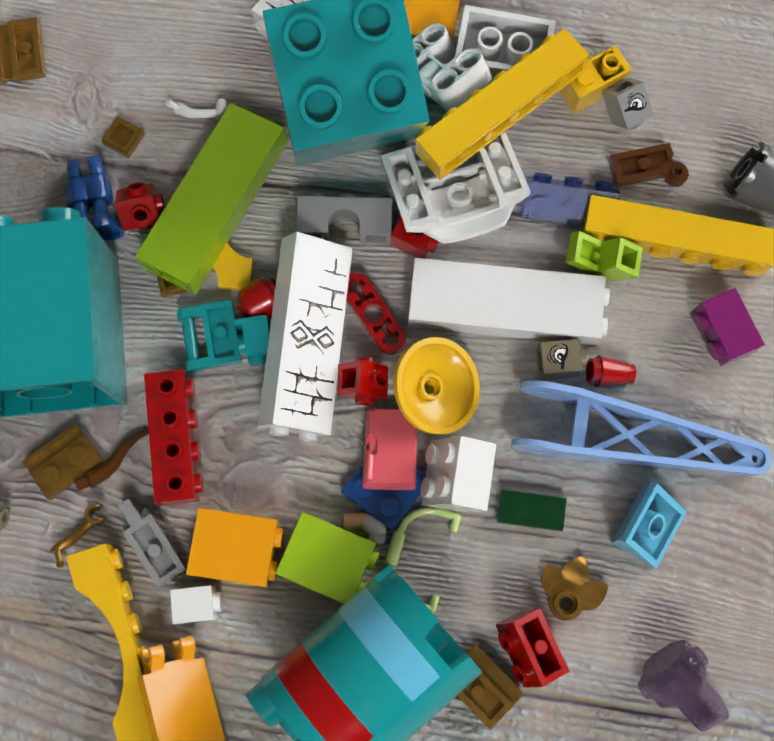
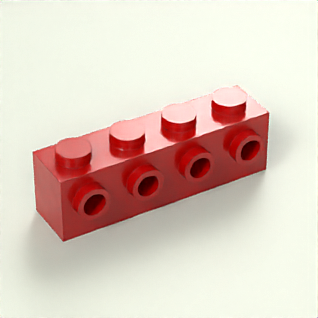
[144,369,204,506]

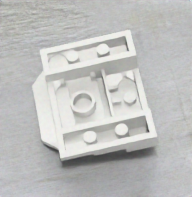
[381,132,530,244]

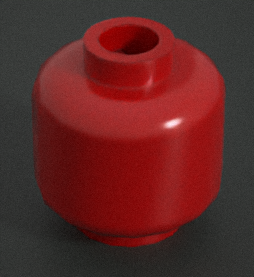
[237,277,276,320]

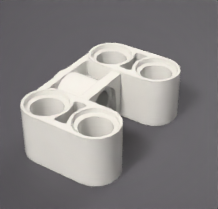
[412,23,492,111]

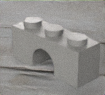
[296,192,392,244]

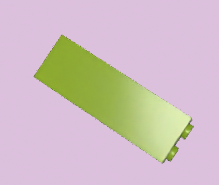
[135,102,288,295]

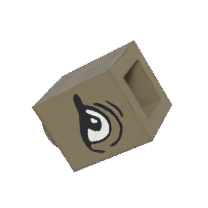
[536,339,587,380]

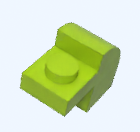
[565,231,643,281]

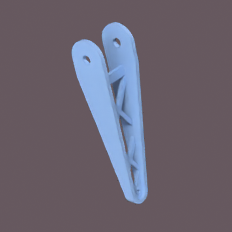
[511,380,772,476]

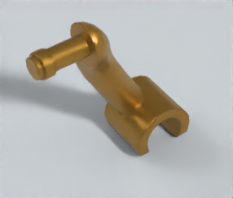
[50,504,106,568]

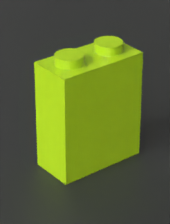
[275,511,380,604]

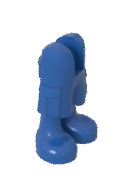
[65,155,125,241]

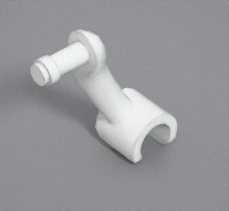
[165,99,229,121]

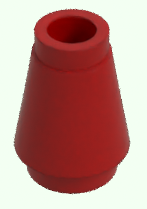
[586,355,636,387]

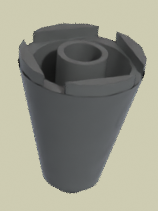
[723,142,774,215]

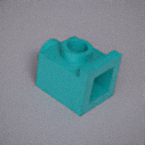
[235,315,270,366]

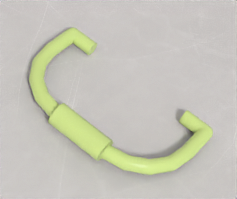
[384,506,461,614]

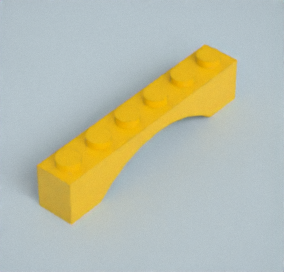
[66,544,153,741]

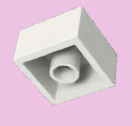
[421,436,497,512]

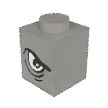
[602,77,653,130]

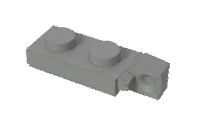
[118,499,187,588]

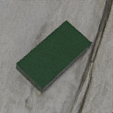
[497,490,567,532]

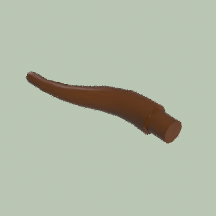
[73,429,149,491]

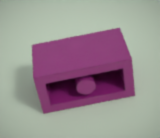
[693,288,765,366]

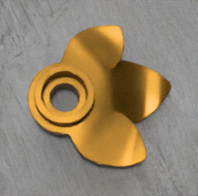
[541,556,608,621]

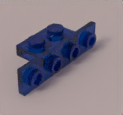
[521,172,621,226]

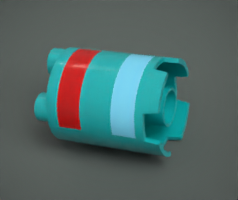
[246,564,483,741]

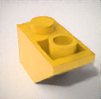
[559,45,632,114]

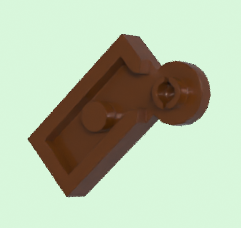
[608,143,689,188]

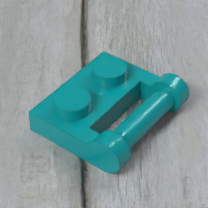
[177,299,243,373]

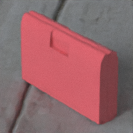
[362,409,417,490]

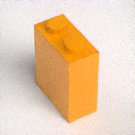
[186,508,284,588]

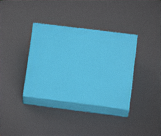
[611,482,687,569]

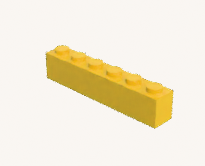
[415,28,590,180]
[581,195,774,276]

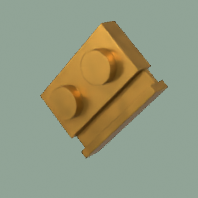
[0,17,46,84]
[21,423,104,500]
[457,644,524,730]

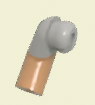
[342,513,387,545]

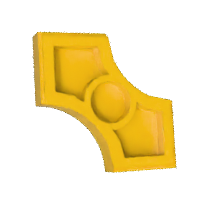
[213,242,254,291]

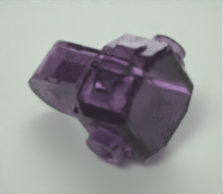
[638,640,729,732]

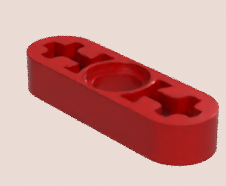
[346,273,405,355]

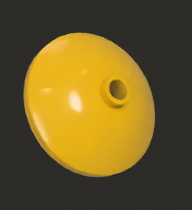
[393,337,480,435]

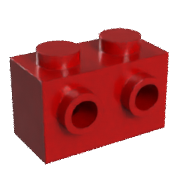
[495,608,570,688]

